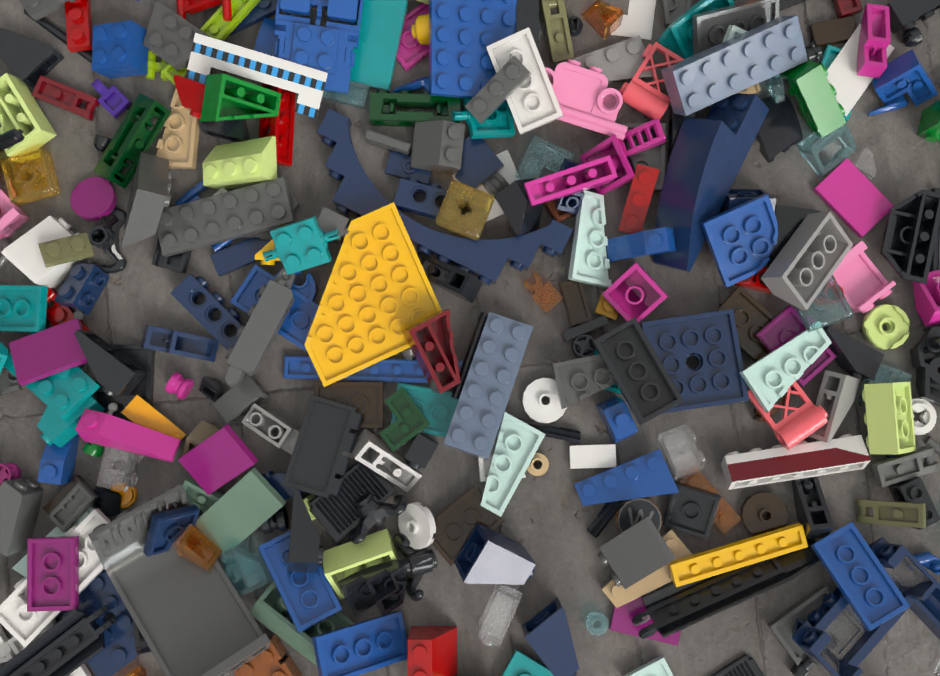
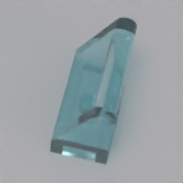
[797,123,857,177]

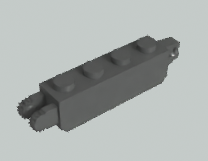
[224,268,296,388]

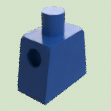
[596,395,638,444]

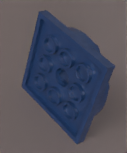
[640,309,749,414]
[56,569,140,676]

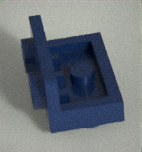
[54,262,110,315]

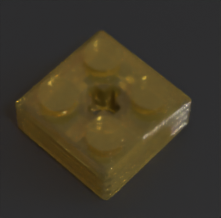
[1,148,61,205]
[436,180,495,241]

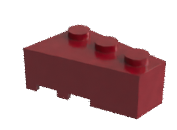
[402,309,461,394]

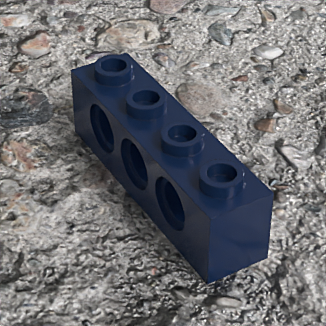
[394,177,489,232]
[171,274,246,351]

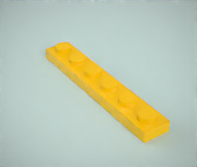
[668,523,808,587]

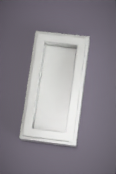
[569,444,616,469]

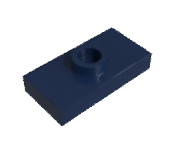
[385,151,432,185]

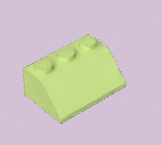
[202,136,277,190]
[862,382,916,455]
[322,529,400,599]

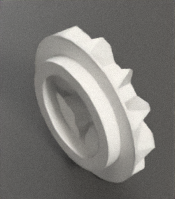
[912,398,937,435]

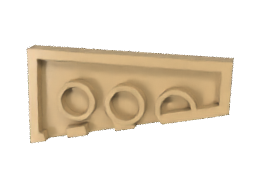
[601,529,693,608]

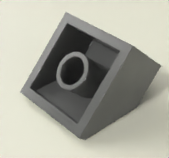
[410,120,465,175]

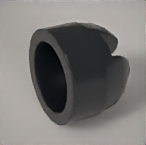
[568,16,583,37]
[902,27,923,47]
[94,134,112,152]

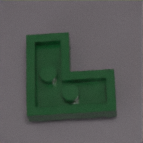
[379,387,430,452]

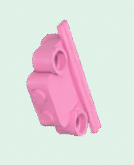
[545,59,628,140]

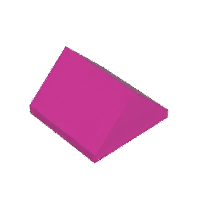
[580,134,635,195]

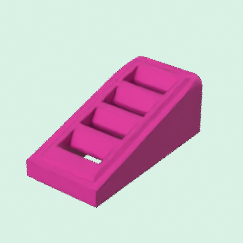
[618,118,666,157]

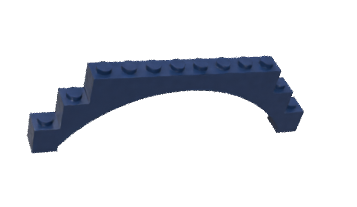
[317,108,573,286]

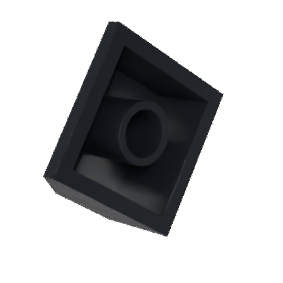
[494,178,544,235]

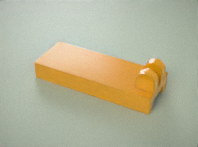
[121,395,186,440]

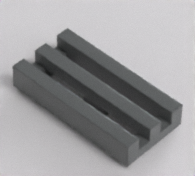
[365,130,411,156]

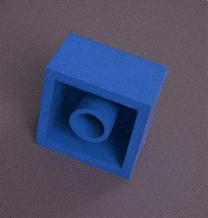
[92,20,148,79]

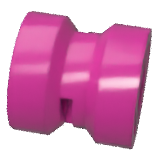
[0,463,22,485]

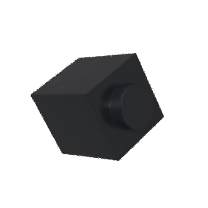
[404,433,439,470]

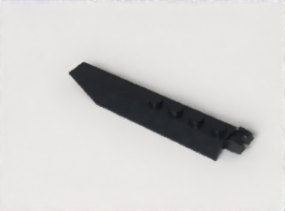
[631,539,820,639]
[0,605,117,676]

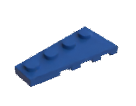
[574,449,679,506]

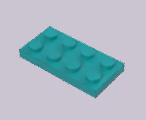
[4,332,100,421]

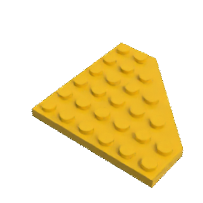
[304,202,441,387]

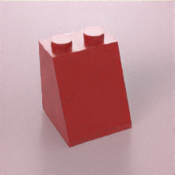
[408,626,457,676]

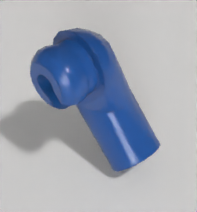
[906,552,940,574]

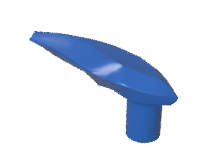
[393,76,429,93]
[867,94,909,116]

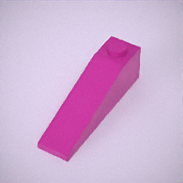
[524,155,618,206]
[75,409,181,462]

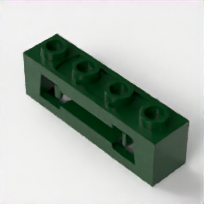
[369,90,461,127]
[93,93,171,189]

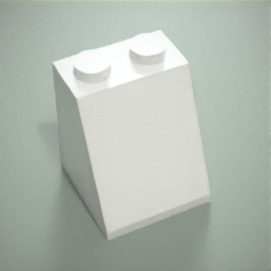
[1,216,83,289]

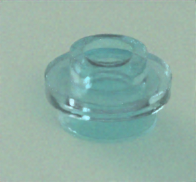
[585,612,609,636]

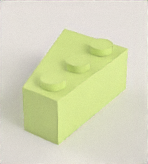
[0,73,57,160]

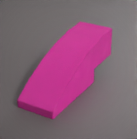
[857,3,891,78]

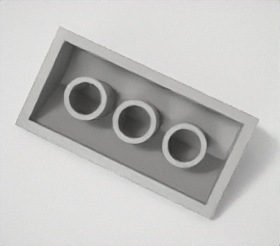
[761,211,853,310]

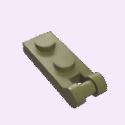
[539,0,574,63]
[856,499,926,528]

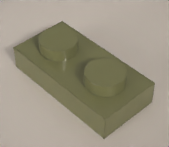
[38,232,94,268]

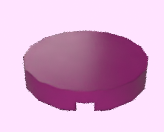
[70,177,117,221]

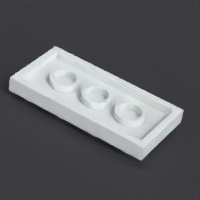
[486,27,564,134]

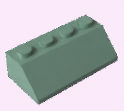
[250,581,355,666]

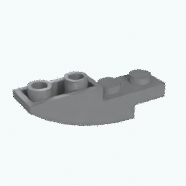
[241,403,300,455]

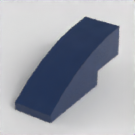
[141,325,219,362]

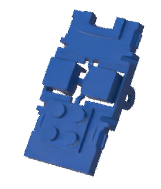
[274,0,364,94]

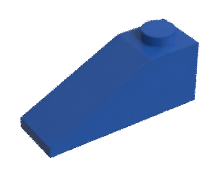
[606,227,676,262]
[37,434,80,485]

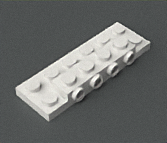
[0,508,111,648]

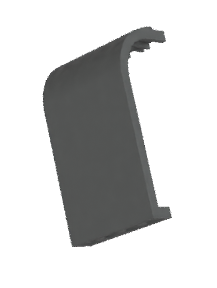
[88,484,270,676]

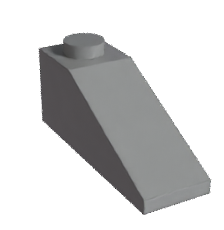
[808,370,860,443]
[352,429,422,492]

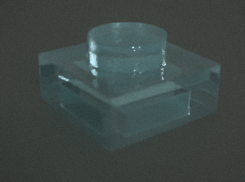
[765,74,785,103]

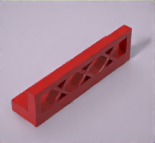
[259,83,296,167]

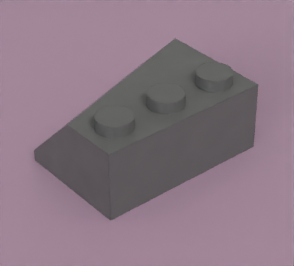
[121,152,172,247]

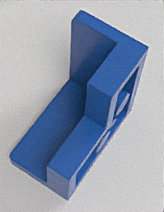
[872,49,938,106]

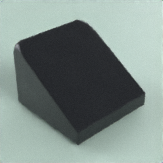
[92,486,122,517]

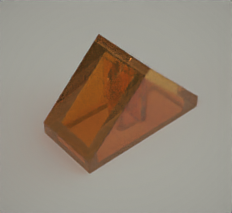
[582,0,624,40]
[175,524,222,571]

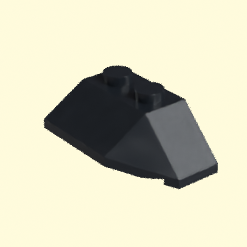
[880,189,940,284]

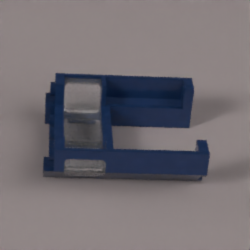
[792,537,940,676]

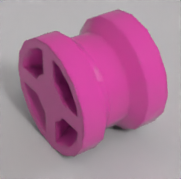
[165,372,194,400]

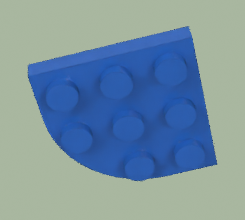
[701,194,778,287]

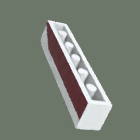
[721,434,871,490]

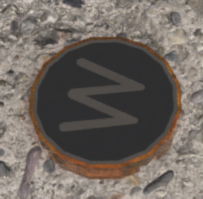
[616,498,662,533]

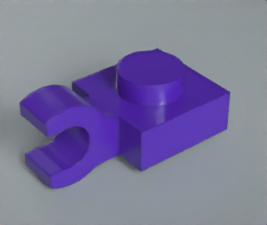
[91,79,132,119]

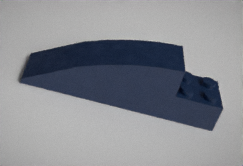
[653,93,769,272]

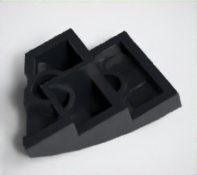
[756,93,803,163]
[337,559,410,616]

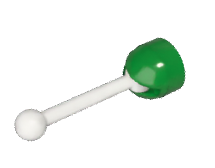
[83,403,118,457]

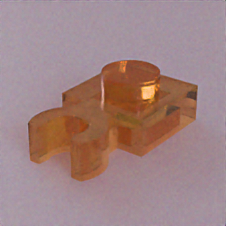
[524,272,563,314]

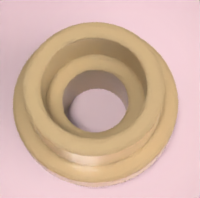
[527,453,549,476]

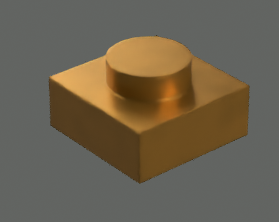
[594,291,619,321]

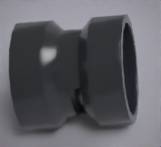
[261,507,289,534]

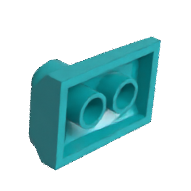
[658,0,735,60]

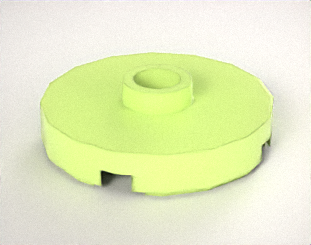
[862,304,910,350]

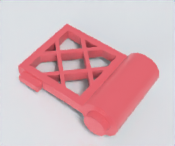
[619,42,685,120]
[748,381,828,450]

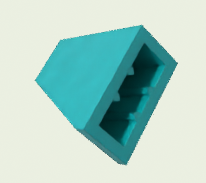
[37,395,105,448]

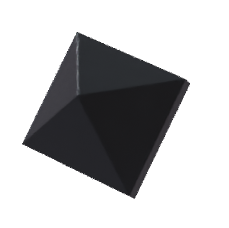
[199,376,223,402]

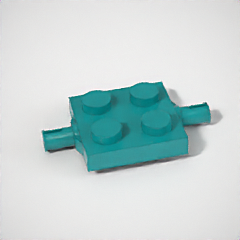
[452,98,516,139]
[263,216,340,275]

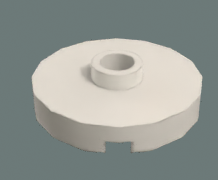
[522,378,567,423]
[398,502,436,549]

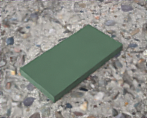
[195,467,286,557]

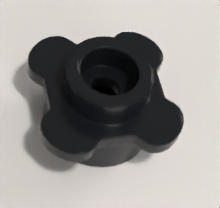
[805,41,823,63]

